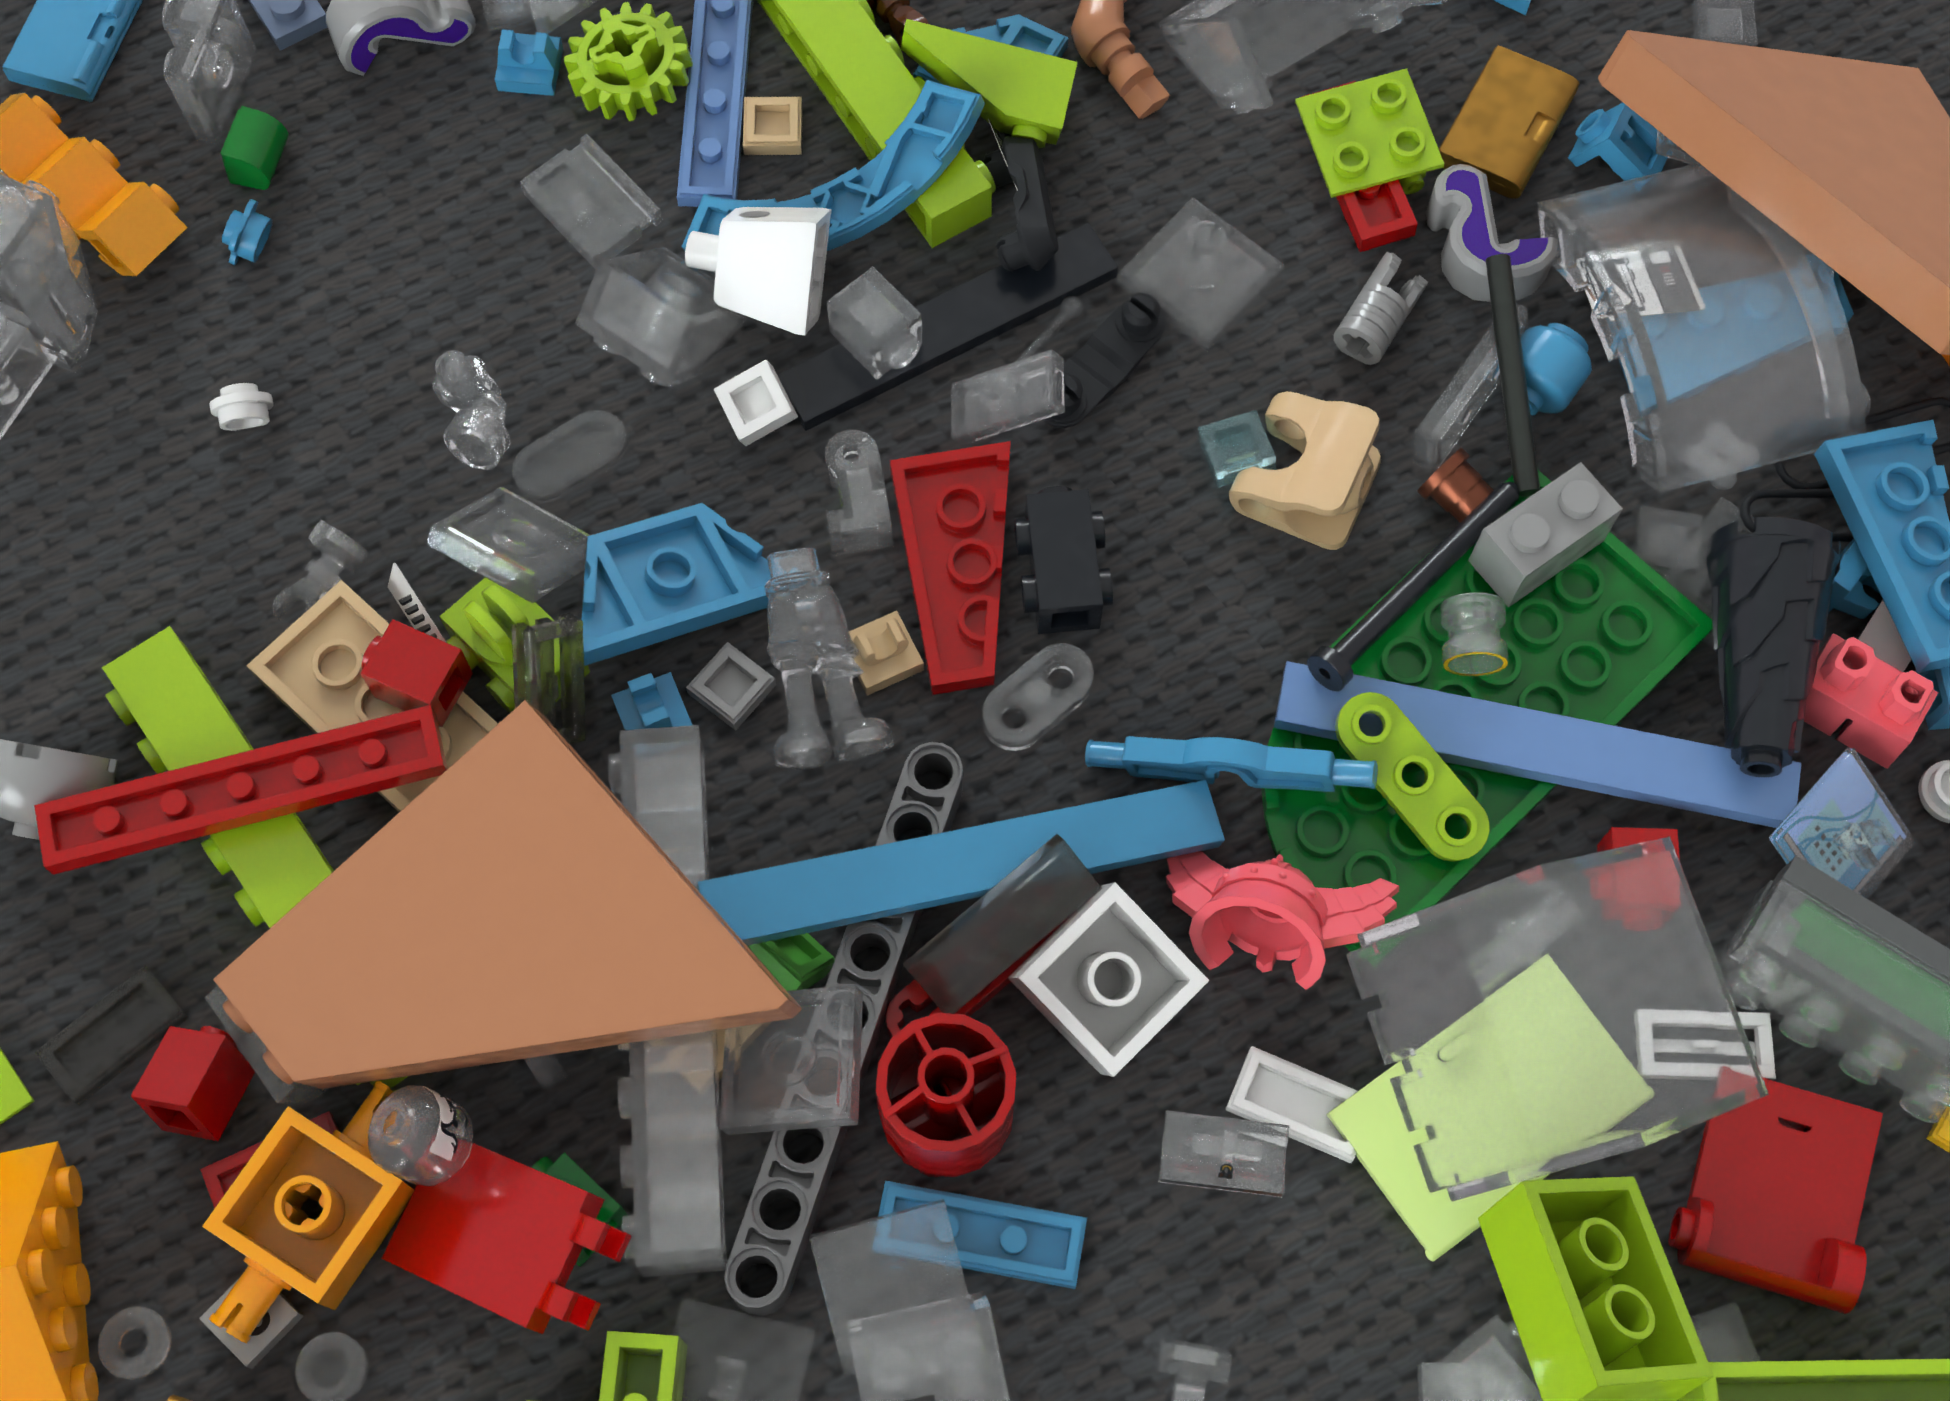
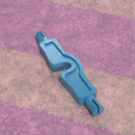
[1085,736,1378,792]

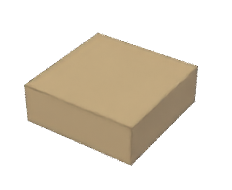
[743,97,802,155]

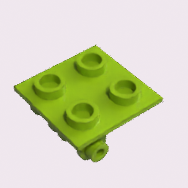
[1295,68,1444,198]

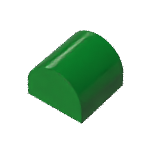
[221,106,289,190]

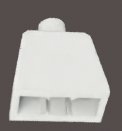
[685,207,831,336]

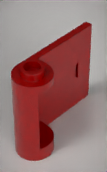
[1669,1066,1883,1314]

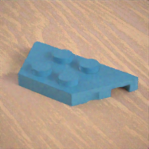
[579,503,807,666]

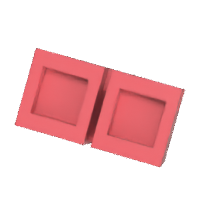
[1804,633,1939,769]

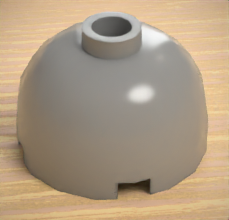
[0,739,119,840]

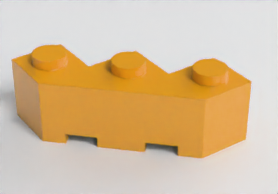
[0,92,188,276]

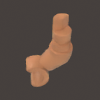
[1071,0,1170,119]

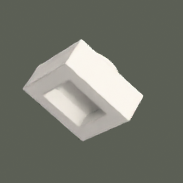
[714,360,798,446]

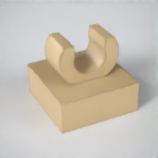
[840,611,924,696]

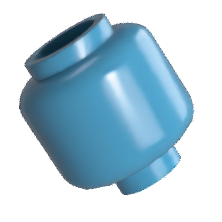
[1499,323,1592,415]

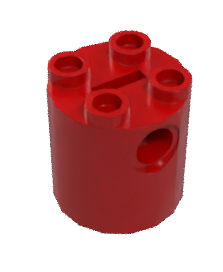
[876,1013,1017,1177]

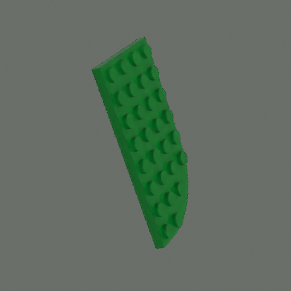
[1262,470,1713,971]

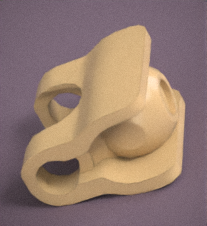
[1229,391,1381,550]

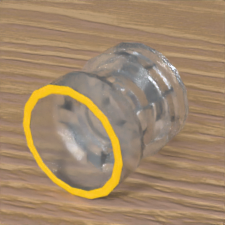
[1440,592,1508,676]

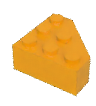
[0,1141,99,1401]

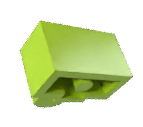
[439,567,590,714]

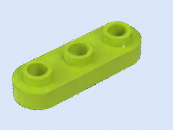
[1335,692,1489,861]

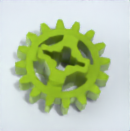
[564,2,693,121]

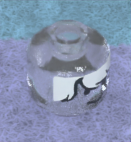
[368,1085,473,1186]

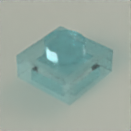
[1198,410,1276,488]

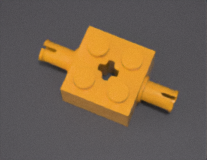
[202,1081,414,1344]

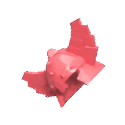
[1166,851,1399,990]

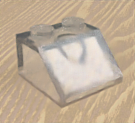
[575,246,750,387]

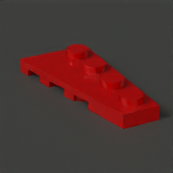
[890,441,1011,695]

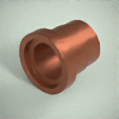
[1417,447,1493,523]

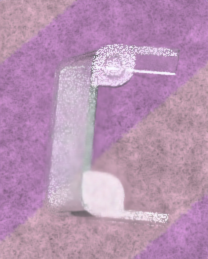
[1159,0,1449,114]

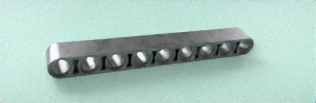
[724,742,963,1316]

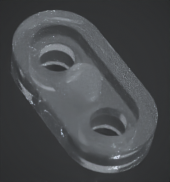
[982,643,1094,751]

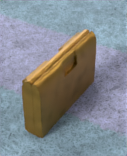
[1439,45,1580,198]

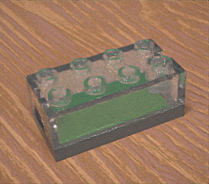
[1707,856,1950,1123]

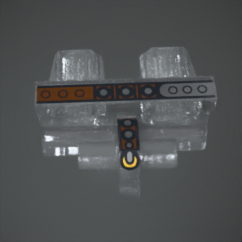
[1158,1110,1289,1197]

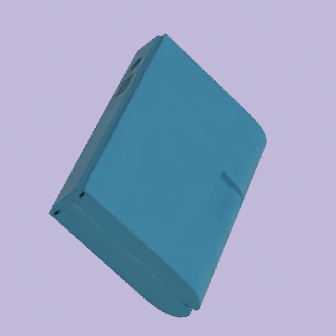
[2,0,143,102]

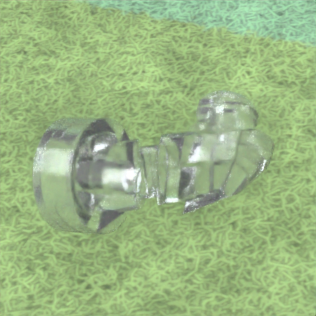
[432,350,511,470]

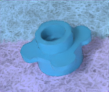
[222,199,273,265]

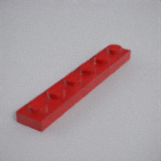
[34,705,448,875]

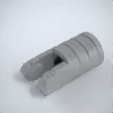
[1334,251,1428,365]

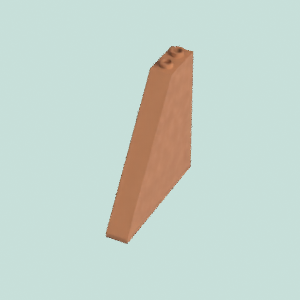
[1598,30,1950,355]
[213,700,802,1089]

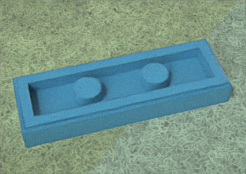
[872,1181,1087,1289]

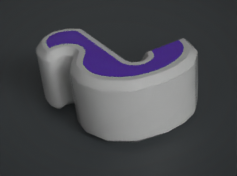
[326,0,476,76]
[1426,164,1558,302]

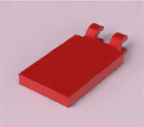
[381,1135,632,1334]

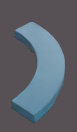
[682,80,985,251]

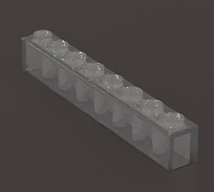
[608,725,727,1277]

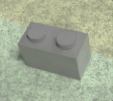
[1468,462,1623,607]

